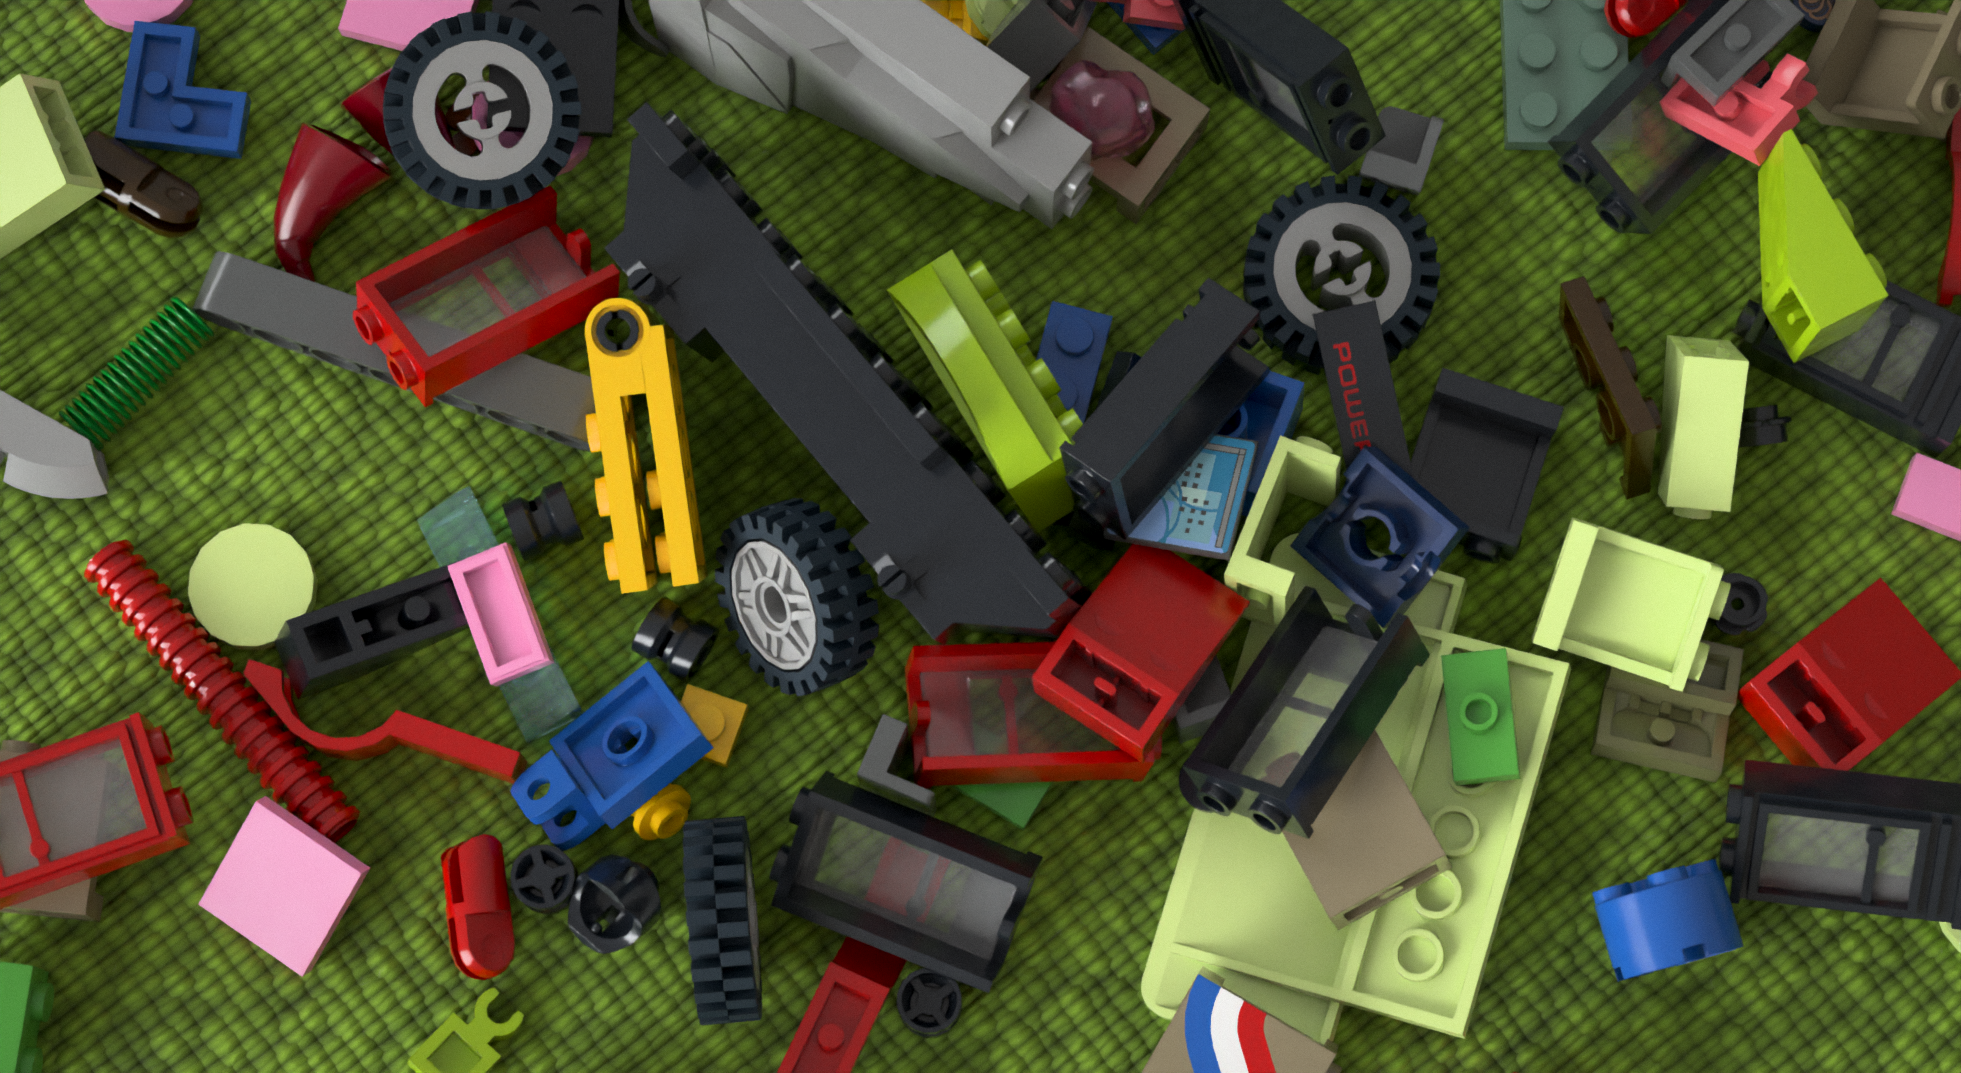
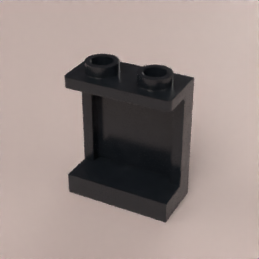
[1410,368,1564,564]

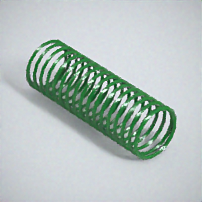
[59,296,214,451]

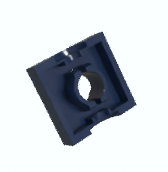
[1290,446,1470,628]

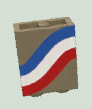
[1141,966,1342,1073]

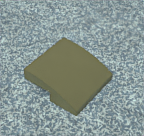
[1591,640,1744,783]

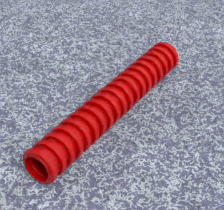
[84,539,360,843]

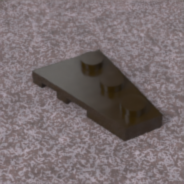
[1559,276,1662,500]

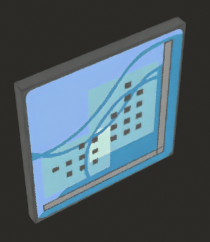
[1103,434,1259,561]

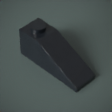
[274,559,470,700]

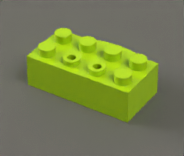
[887,249,1083,532]

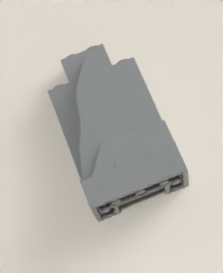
[648,0,1094,229]

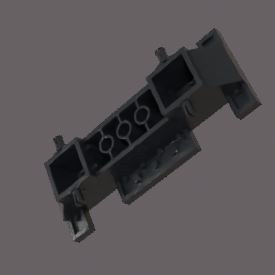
[605,102,1092,645]

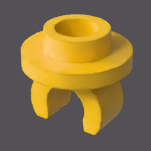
[630,783,691,840]

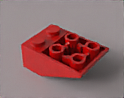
[1032,544,1250,763]
[1737,577,1961,771]

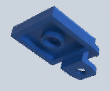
[511,661,714,851]

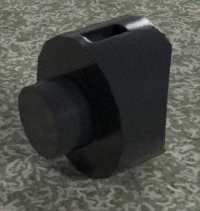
[568,854,661,954]

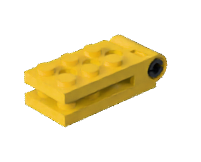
[585,298,708,594]

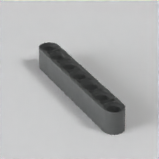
[192,251,596,452]

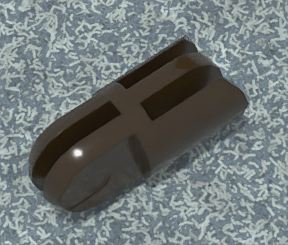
[84,130,203,238]

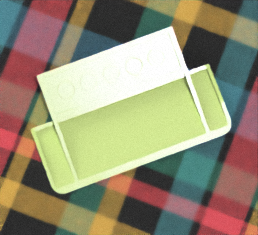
[1141,533,1571,1045]

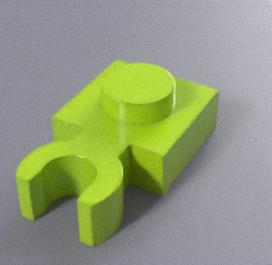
[407,988,524,1073]

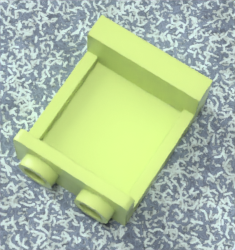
[1532,517,1731,692]

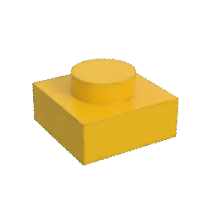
[681,684,749,768]

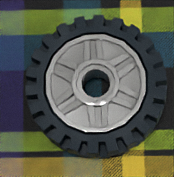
[715,498,879,696]

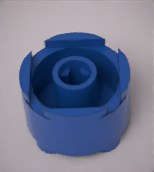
[1592,859,1744,982]

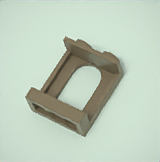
[1030,27,1210,224]

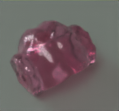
[1049,60,1155,161]

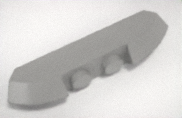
[0,390,109,499]

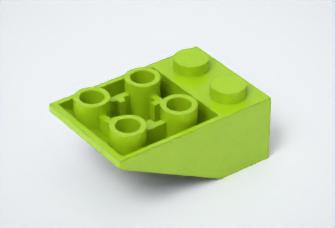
[1758,129,1888,363]

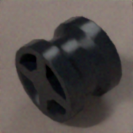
[510,844,579,915]

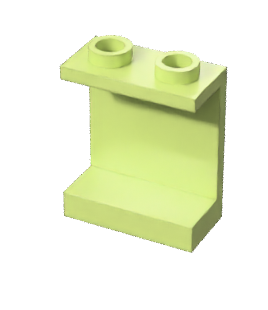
[1224,435,1341,629]

